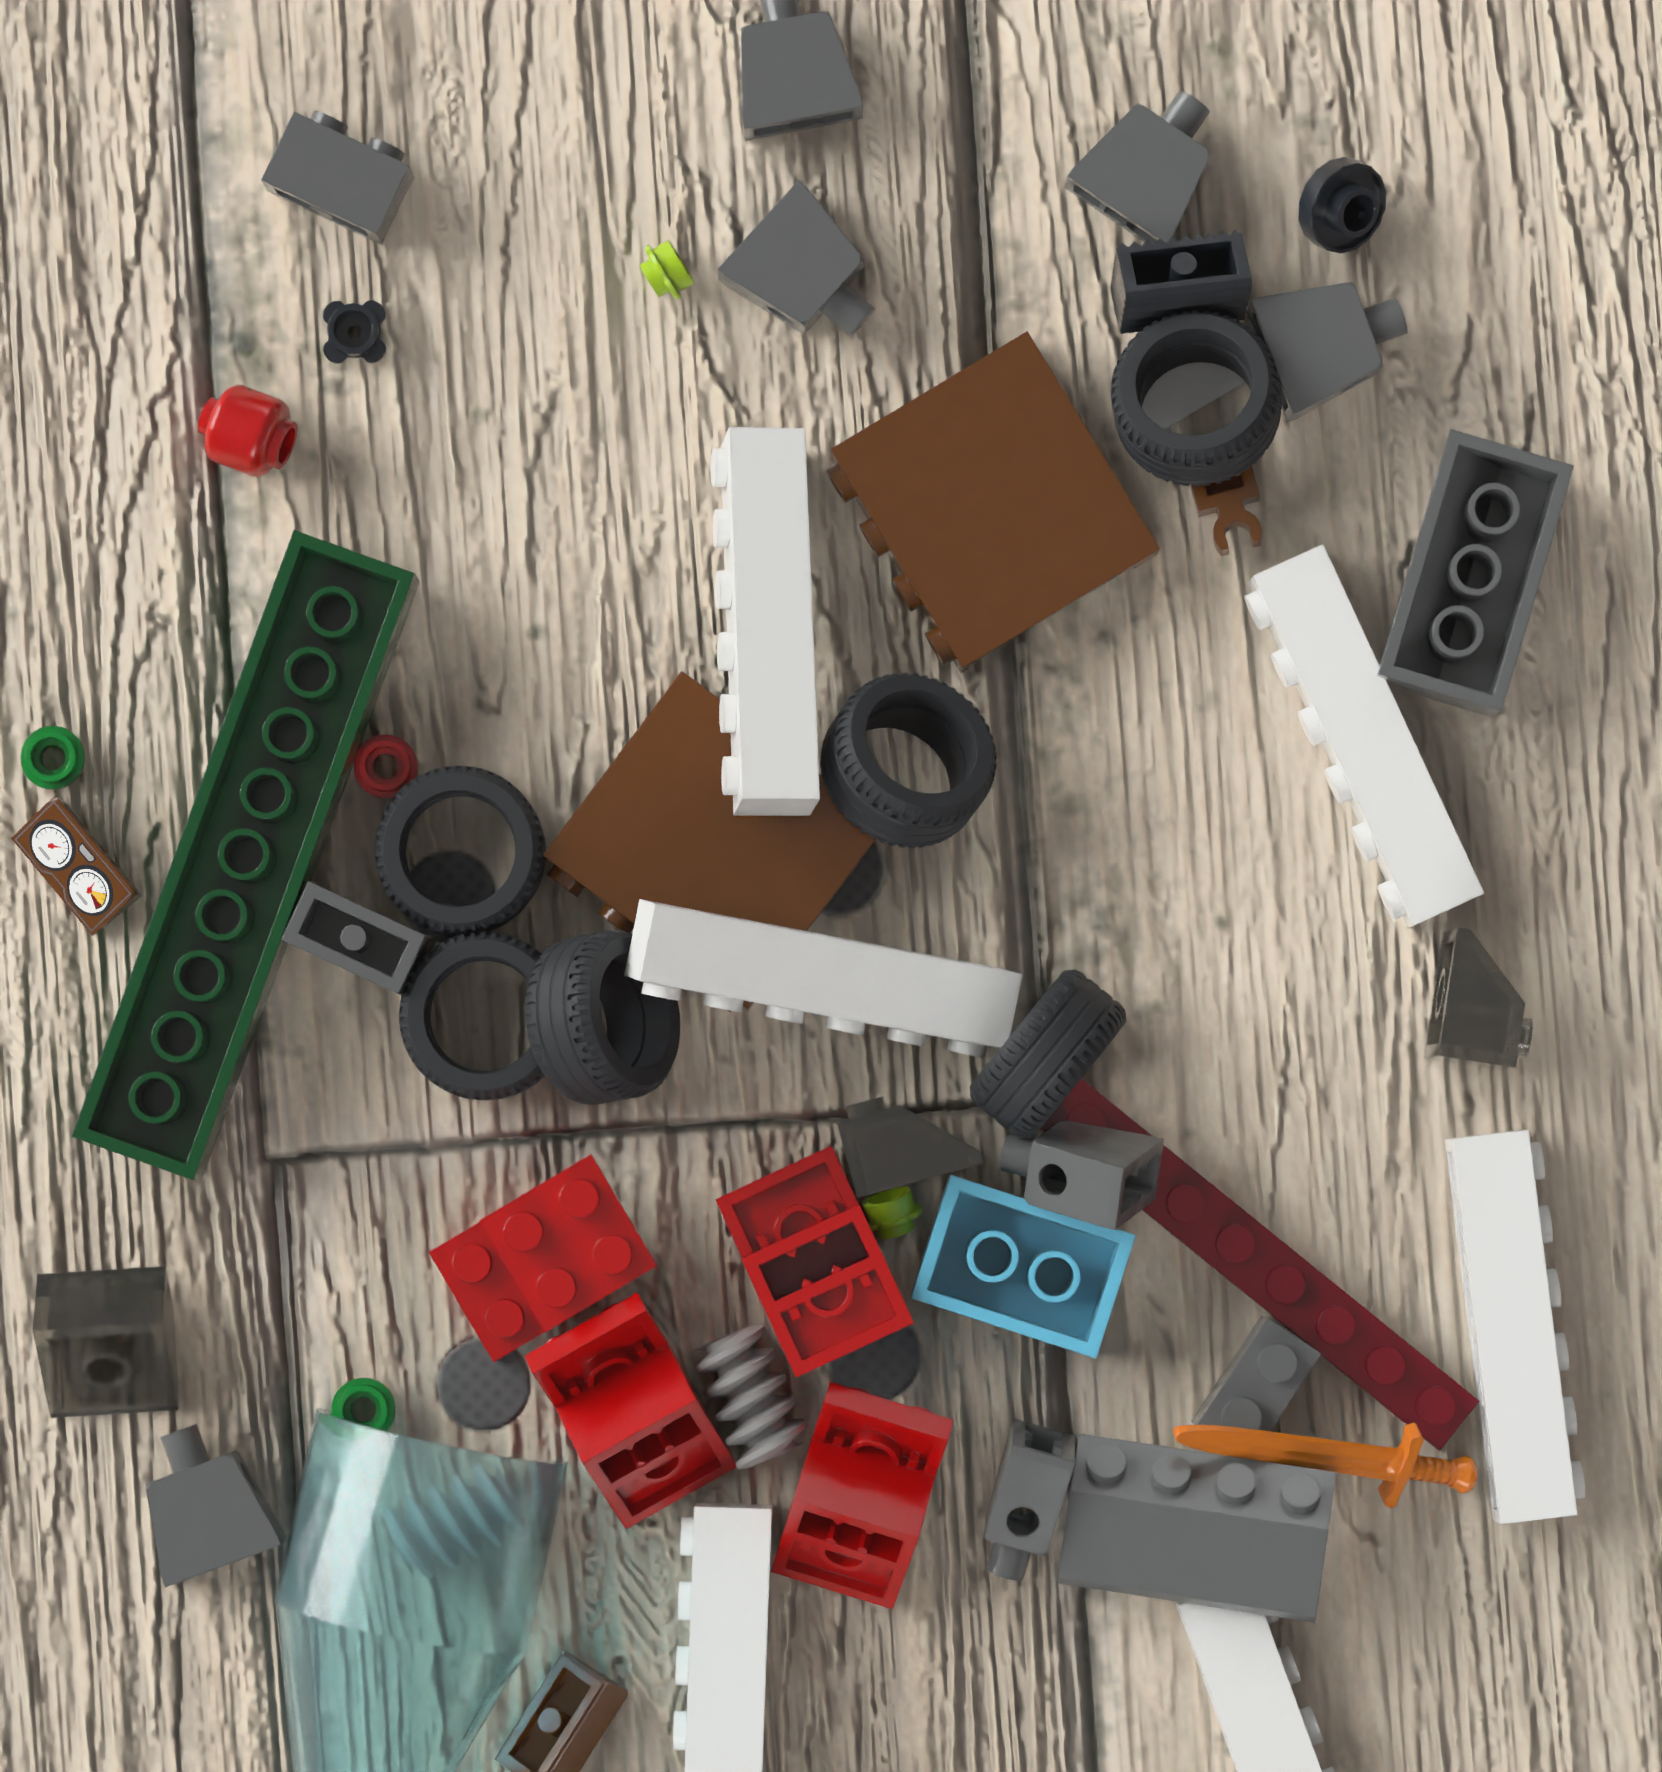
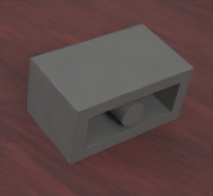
[261,111,414,245]
[281,881,431,995]
[1191,1316,1321,1432]

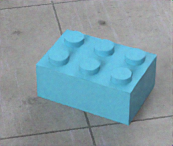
[910,1174,1136,1359]

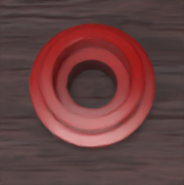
[354,735,418,799]

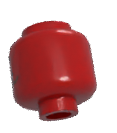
[198,384,298,478]

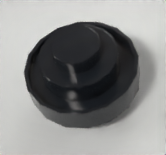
[1298,157,1386,254]

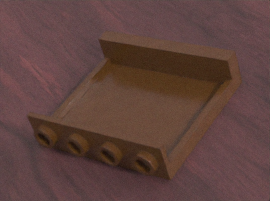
[826,331,1160,673]
[543,671,878,1013]

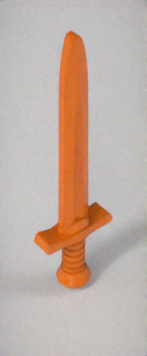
[1173,1423,1478,1509]

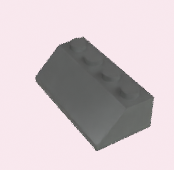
[1377,429,1574,718]
[1058,1434,1336,1623]

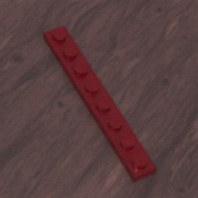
[1041,1079,1480,1451]

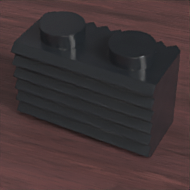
[1110,230,1252,334]

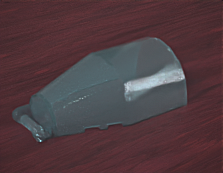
[275,1408,568,1772]

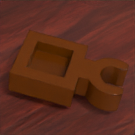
[1189,464,1262,556]

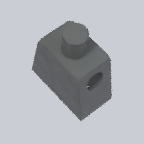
[741,0,863,141]
[1064,91,1211,244]
[718,180,875,337]
[1247,282,1408,422]
[1000,1121,1164,1230]
[984,1418,1075,1581]
[146,1424,287,1587]

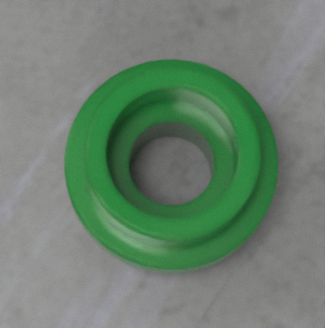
[20,726,85,790]
[331,1377,396,1442]

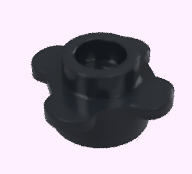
[323,300,386,364]

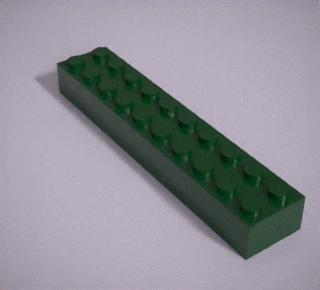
[71,530,420,1181]

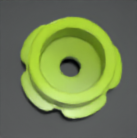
[639,240,695,299]
[861,1186,923,1239]

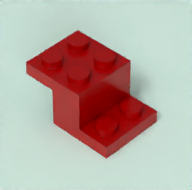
[715,1145,914,1378]
[429,1154,658,1363]
[524,1292,737,1529]
[770,1382,954,1609]

